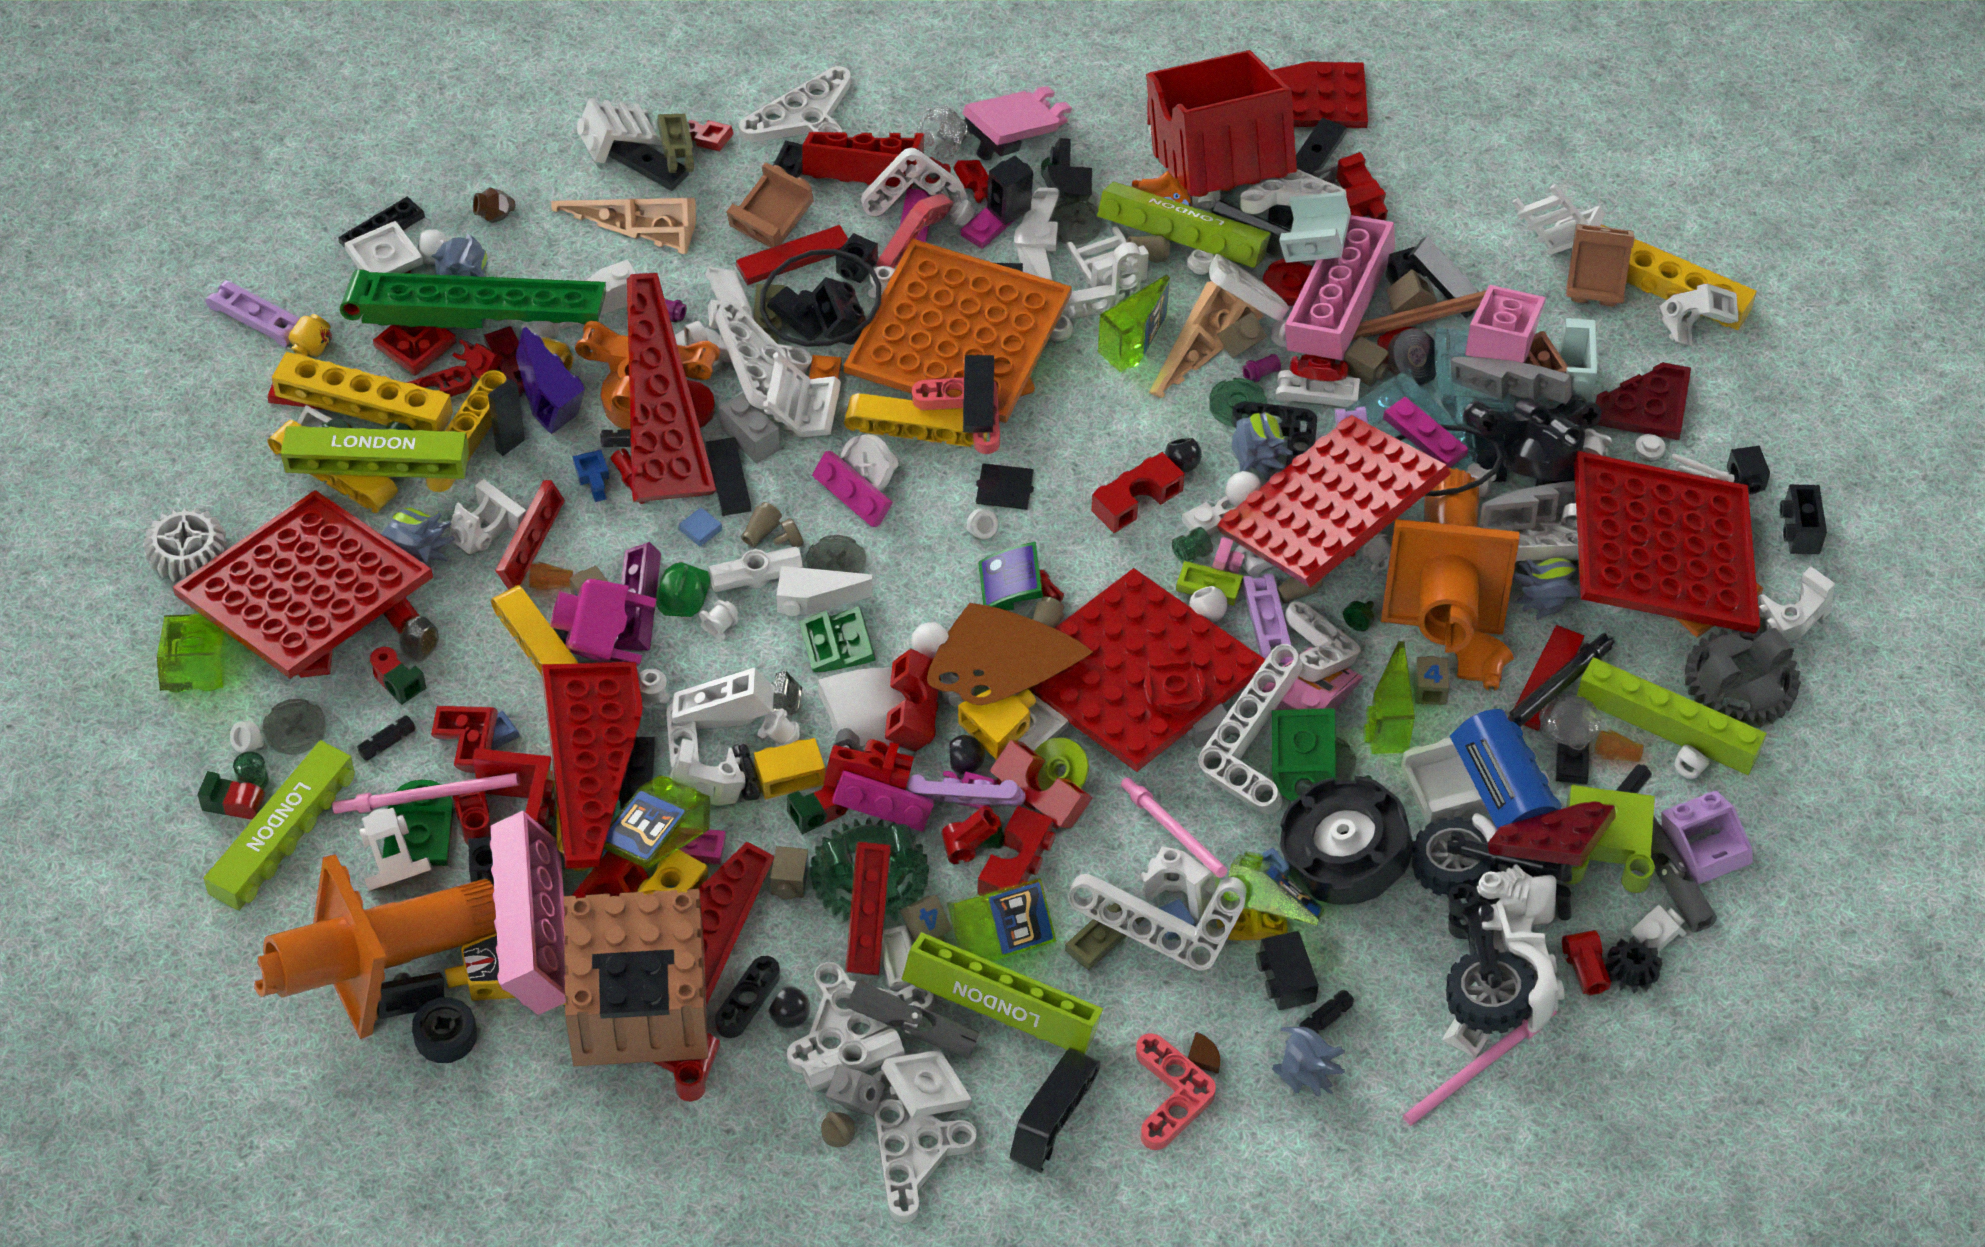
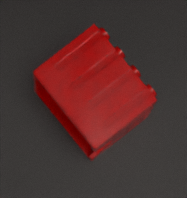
[1146,50,1297,197]

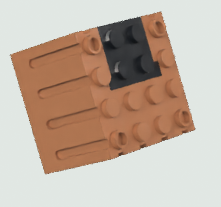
[564,889,708,1067]

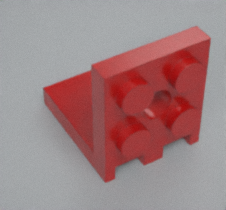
[473,748,557,835]

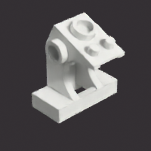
[1659,284,1738,346]
[449,479,526,555]
[1759,566,1835,642]
[664,739,745,806]
[359,808,433,891]
[1140,846,1220,925]

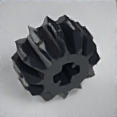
[1605,936,1662,993]

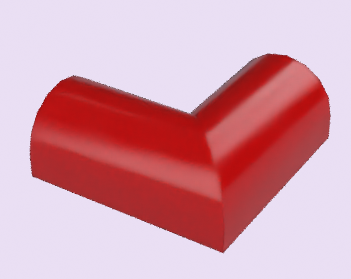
[373,325,456,376]
[431,706,498,773]

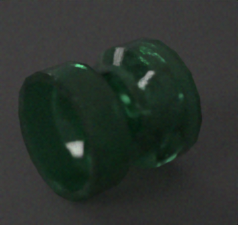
[1172,526,1213,565]
[233,751,269,790]

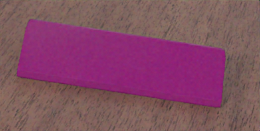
[613,542,661,651]

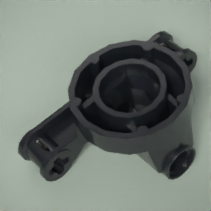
[1463,394,1601,480]

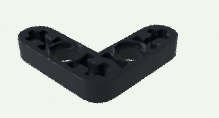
[1231,401,1317,468]

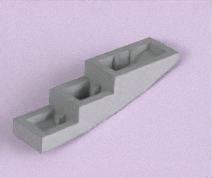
[1450,357,1572,404]
[1479,481,1576,531]

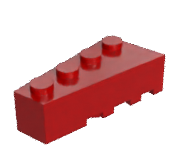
[802,132,925,189]

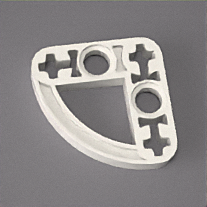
[1209,254,1289,321]

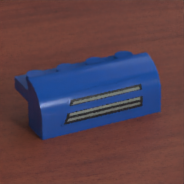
[1450,709,1562,830]

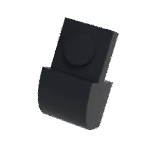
[1043,138,1092,201]

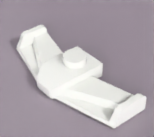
[1014,187,1061,281]
[705,266,754,362]

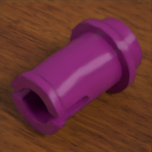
[665,299,687,322]
[1242,354,1281,383]

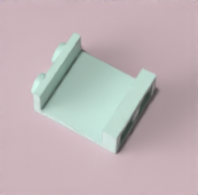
[1279,192,1351,263]
[1559,318,1597,405]

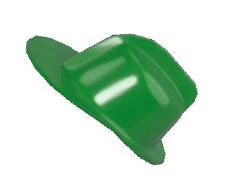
[656,562,710,617]

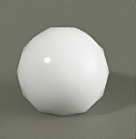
[418,229,449,265]
[1225,471,1263,507]
[1189,586,1228,623]
[911,622,949,659]

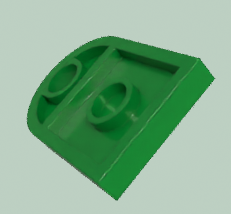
[1272,708,1337,802]
[383,779,453,866]

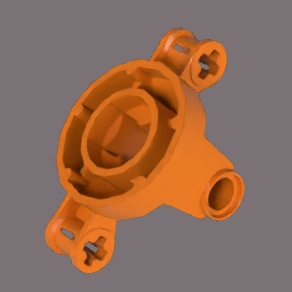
[575,321,721,429]

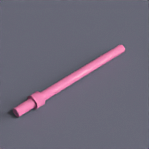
[332,773,520,814]
[1121,777,1227,878]
[1403,1011,1557,1126]

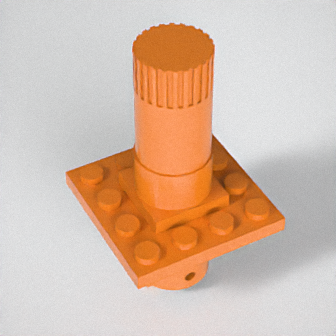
[1381,468,1519,653]
[254,854,497,1039]

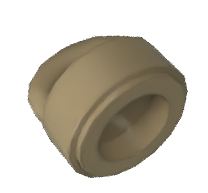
[773,518,804,548]
[821,1111,855,1148]

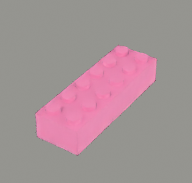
[1285,215,1395,360]
[490,811,566,1015]

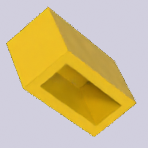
[754,738,826,800]

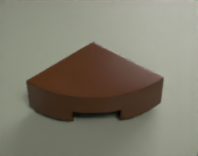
[1188,1032,1220,1074]

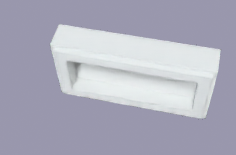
[881,925,912,991]

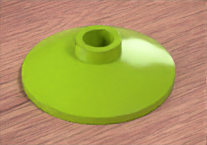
[1034,737,1089,791]

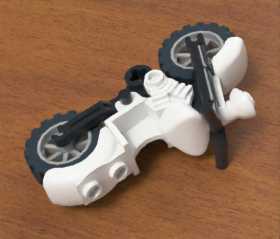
[1412,813,1573,1034]

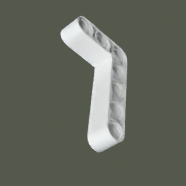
[1198,644,1302,814]
[1068,874,1247,971]

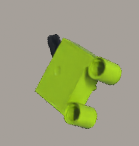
[1563,764,1655,893]

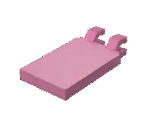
[962,86,1072,145]

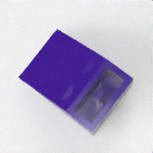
[516,326,585,434]

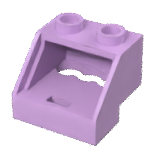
[1661,790,1753,885]

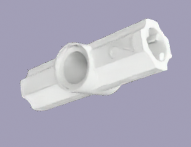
[708,546,803,592]
[801,1028,904,1093]

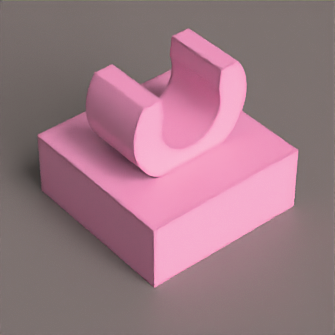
[1212,537,1245,574]

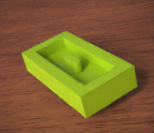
[1176,561,1243,606]

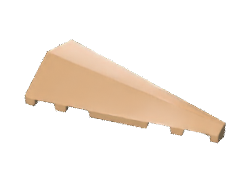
[551,198,696,254]
[1149,281,1263,398]

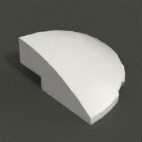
[818,667,906,748]

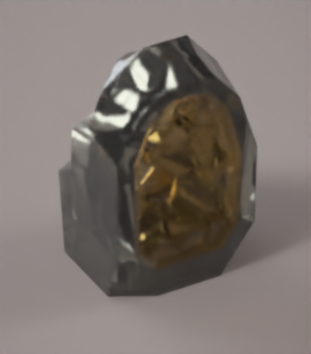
[399,616,439,663]

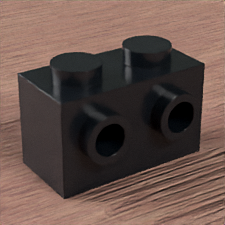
[987,155,1034,225]
[812,277,866,345]
[1779,484,1827,554]
[1256,930,1319,1011]

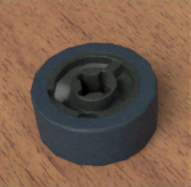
[412,997,477,1063]

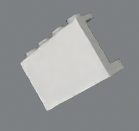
[1401,726,1550,824]

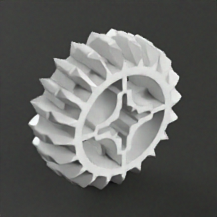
[143,507,227,583]

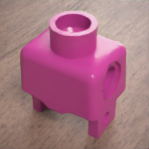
[550,579,657,666]

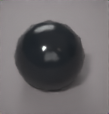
[1164,438,1202,473]
[949,735,985,774]
[768,987,810,1028]

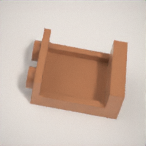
[726,162,814,248]
[1566,224,1635,307]

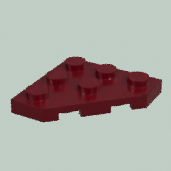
[1595,362,1691,440]
[1488,801,1616,866]

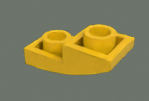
[1217,903,1288,941]

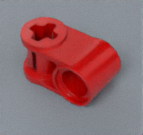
[452,791,491,845]

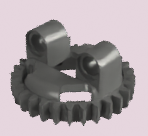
[1685,628,1801,728]

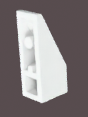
[558,259,636,329]
[776,566,873,616]
[672,668,774,722]

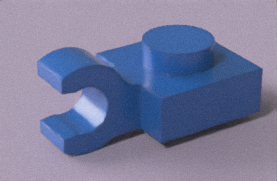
[572,450,609,502]

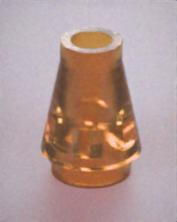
[529,561,573,591]
[1594,729,1644,763]

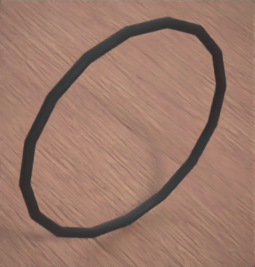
[760,249,882,347]
[1395,425,1504,497]

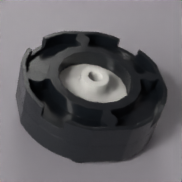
[1280,776,1413,905]

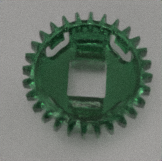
[810,818,929,925]

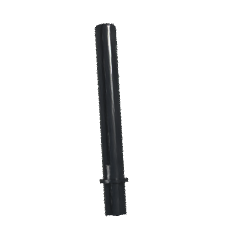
[1508,633,1615,727]

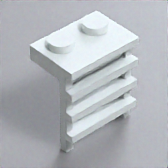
[577,98,662,163]
[1512,184,1606,254]
[1066,226,1149,288]
[763,353,841,438]

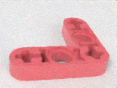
[876,193,954,269]
[911,378,1000,454]
[1135,1033,1216,1150]

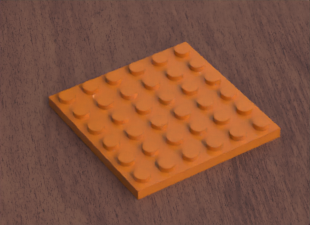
[843,239,1072,423]

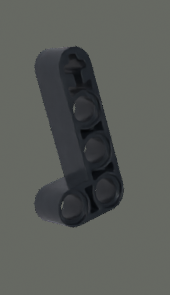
[1010,1048,1101,1173]

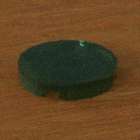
[1209,378,1267,427]

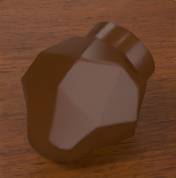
[473,187,516,223]

